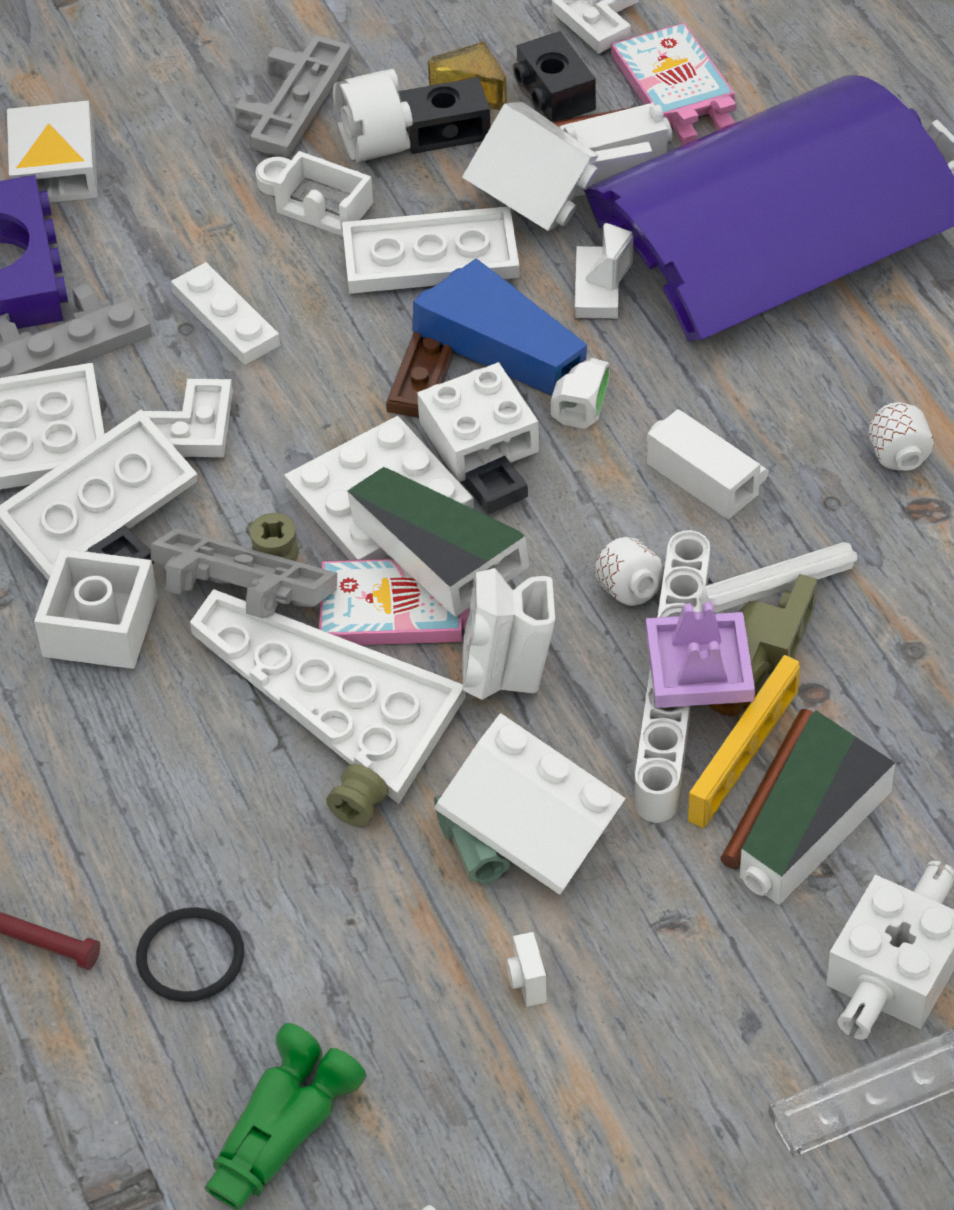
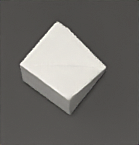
[586,223,633,290]

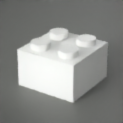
[34,549,158,669]

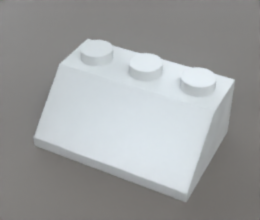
[434,713,626,895]

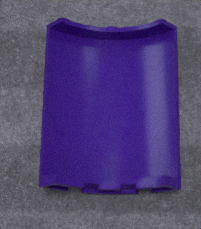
[583,75,954,341]

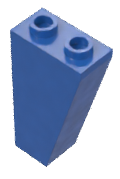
[412,258,587,396]

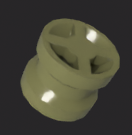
[249,513,299,561]
[326,764,389,827]

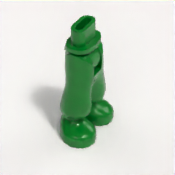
[204,1023,367,1210]

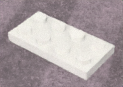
[342,206,520,294]
[0,409,198,581]

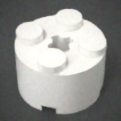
[333,69,413,162]

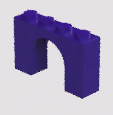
[0,175,68,329]

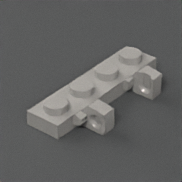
[235,34,351,159]
[0,283,152,378]
[151,528,338,619]

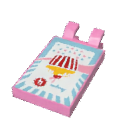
[611,23,736,145]
[319,559,470,645]

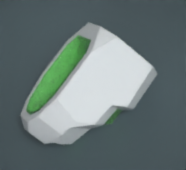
[551,358,610,429]

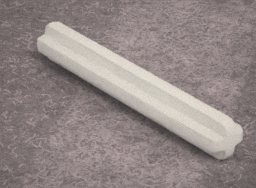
[699,542,857,613]

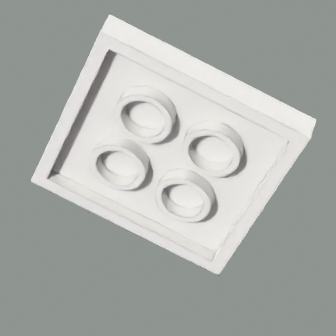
[0,363,105,490]
[284,416,474,561]

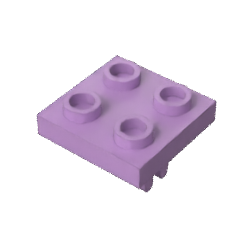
[645,602,755,708]

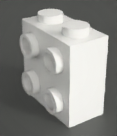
[417,362,539,482]

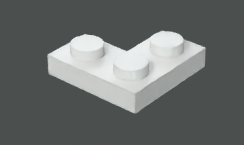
[552,0,639,54]
[143,379,233,457]

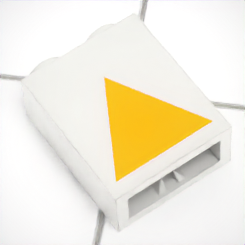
[7,100,98,203]

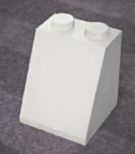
[462,102,599,231]

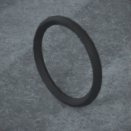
[136,907,244,1002]

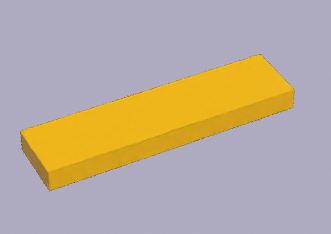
[688,655,800,828]

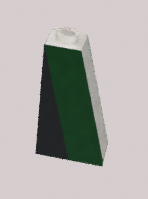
[347,467,529,617]
[740,710,895,905]

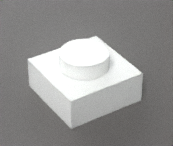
[506,932,547,1007]

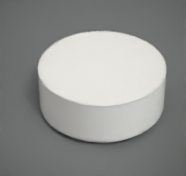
[256,157,291,196]

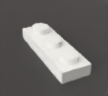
[171,262,281,365]

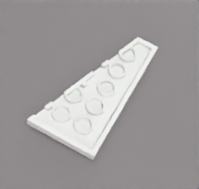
[190,589,466,804]

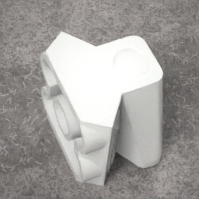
[462,568,555,700]

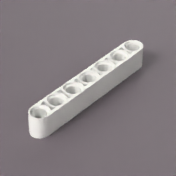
[634,530,710,823]

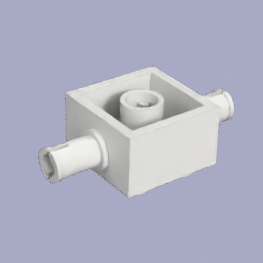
[826,861,954,1040]

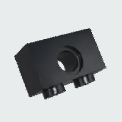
[513,31,596,122]
[399,77,491,154]

